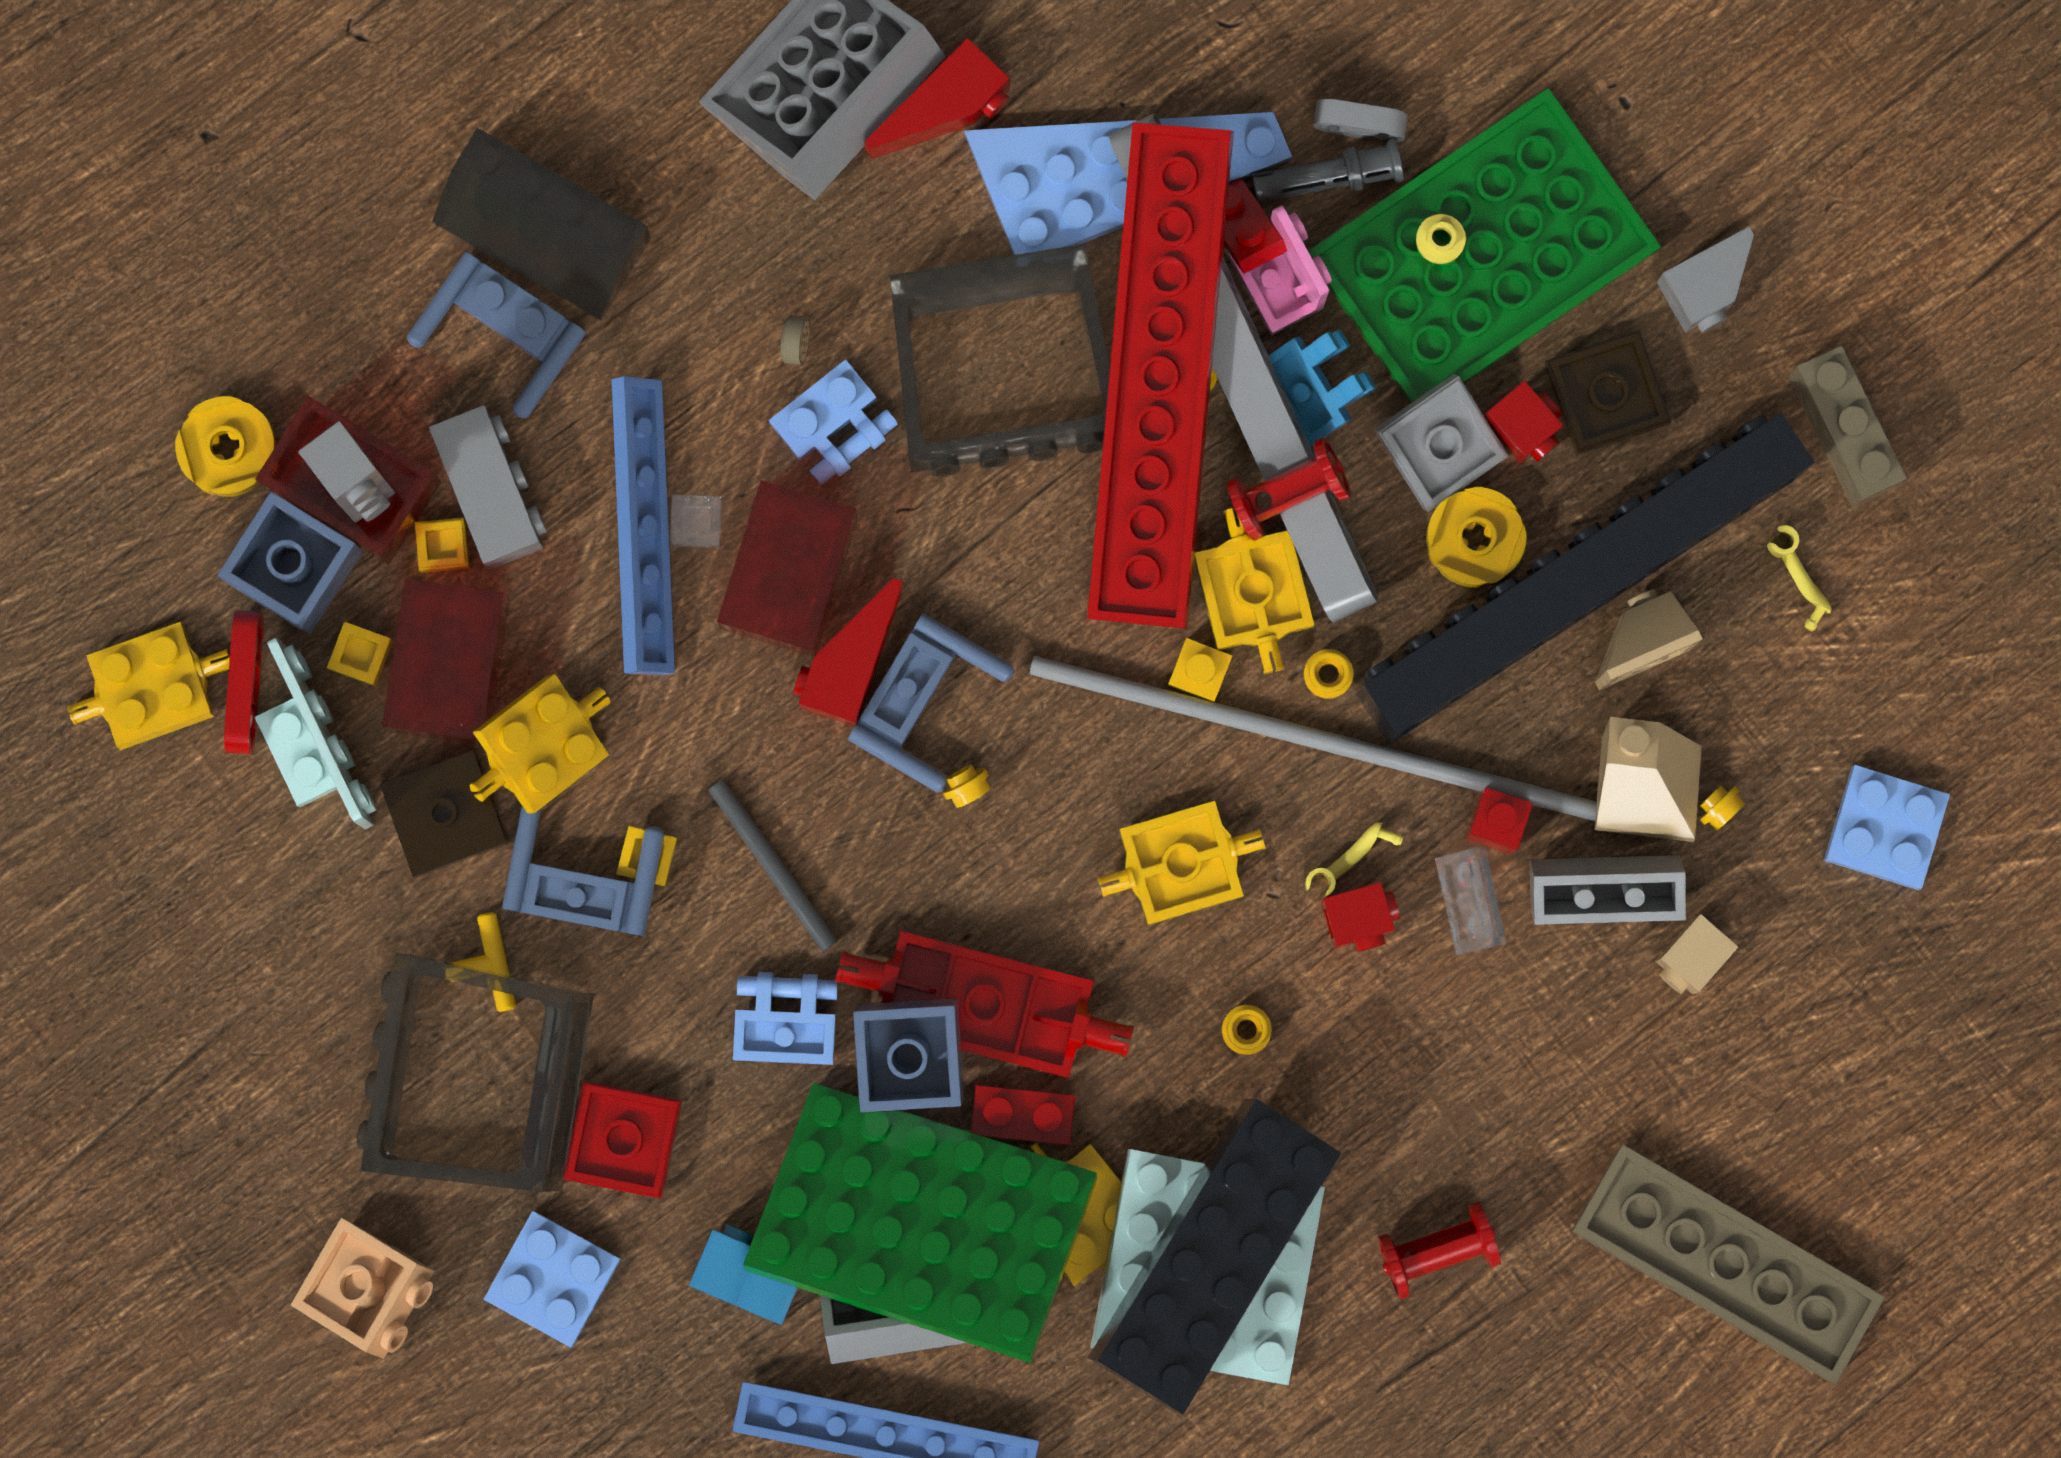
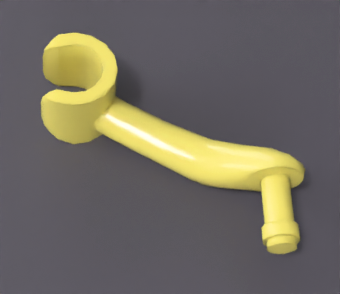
[1767,525,1832,632]
[1305,822,1404,898]

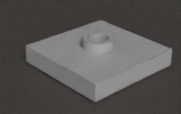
[1373,374,1508,512]

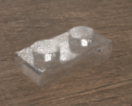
[1435,846,1507,955]

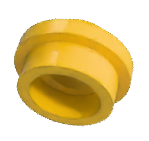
[1304,649,1353,699]
[942,764,991,808]
[1699,785,1745,831]
[1222,1005,1272,1055]

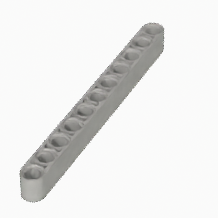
[1109,113,1379,623]

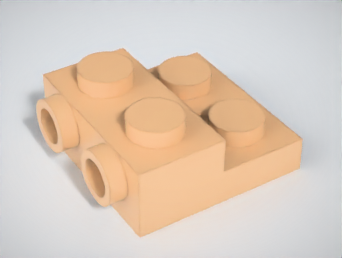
[291,1217,434,1359]

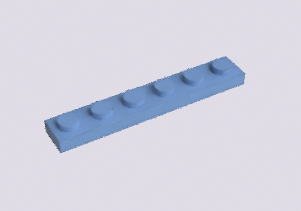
[611,376,675,676]
[732,1381,1039,1458]

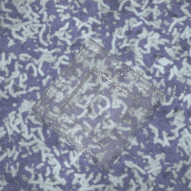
[670,495,723,548]

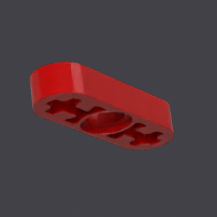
[224,610,264,755]

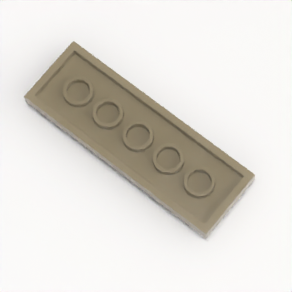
[1571,1144,1885,1385]

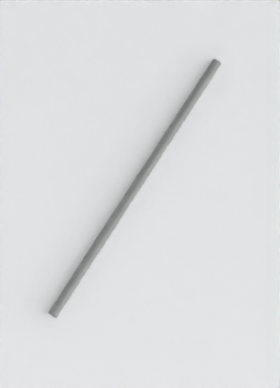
[1029,655,1597,821]

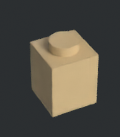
[1655,914,1738,995]

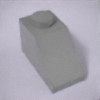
[1657,227,1754,333]

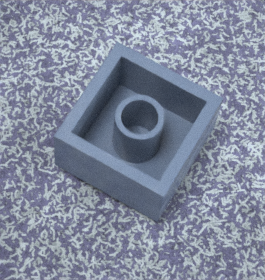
[217,492,363,635]
[853,998,965,1112]

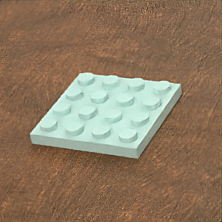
[1090,1149,1325,1386]

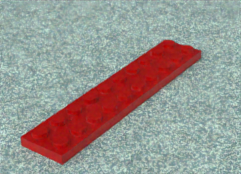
[1087,122,1234,629]

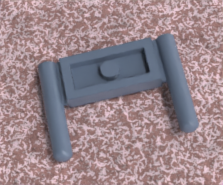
[407,252,586,418]
[848,613,1014,792]
[502,806,664,936]

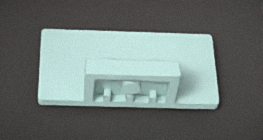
[255,638,377,830]

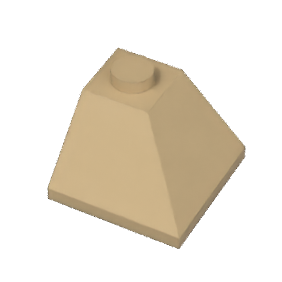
[1595,589,1702,691]
[1594,717,1702,842]

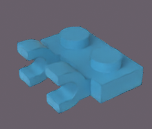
[1268,329,1377,447]

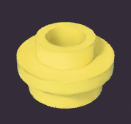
[1416,214,1466,264]

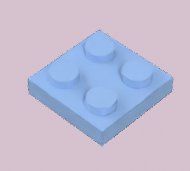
[1823,765,1950,890]
[483,1211,621,1348]

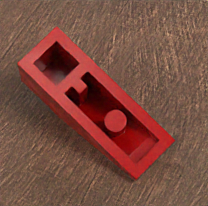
[864,38,1010,159]
[793,578,904,727]

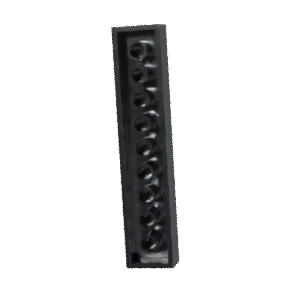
[1357,413,1815,745]

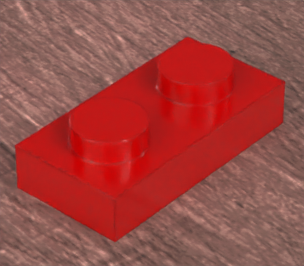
[1224,178,1287,274]
[971,1085,1075,1146]

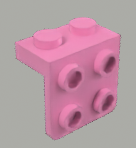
[1225,205,1332,336]

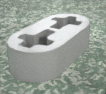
[1313,99,1408,142]

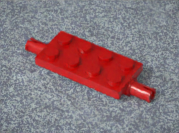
[835,931,1134,1078]

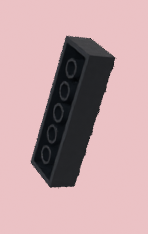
[1087,1099,1341,1414]

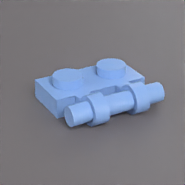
[769,359,898,485]
[733,971,838,1065]

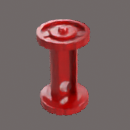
[1227,437,1351,541]
[1377,1201,1501,1299]

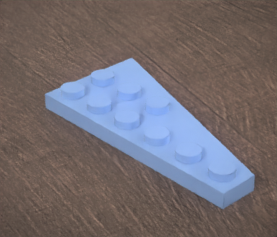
[964,112,1292,269]

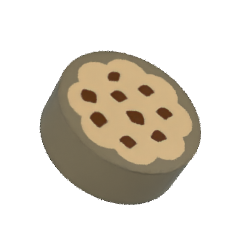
[781,315,810,366]

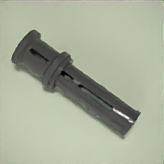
[1252,139,1404,204]

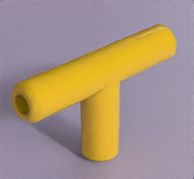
[446,912,516,1012]

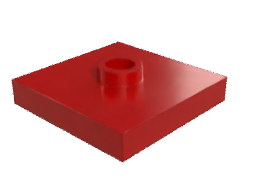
[563,1081,682,1199]

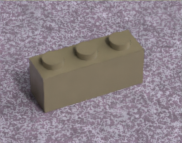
[1788,345,1907,508]

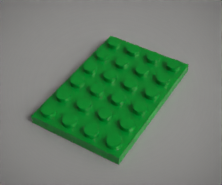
[1308,88,1661,404]
[743,1083,1097,1363]

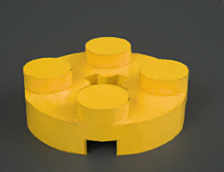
[175,396,277,497]
[1426,487,1527,588]

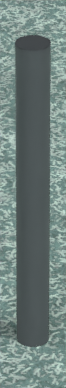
[708,779,838,952]

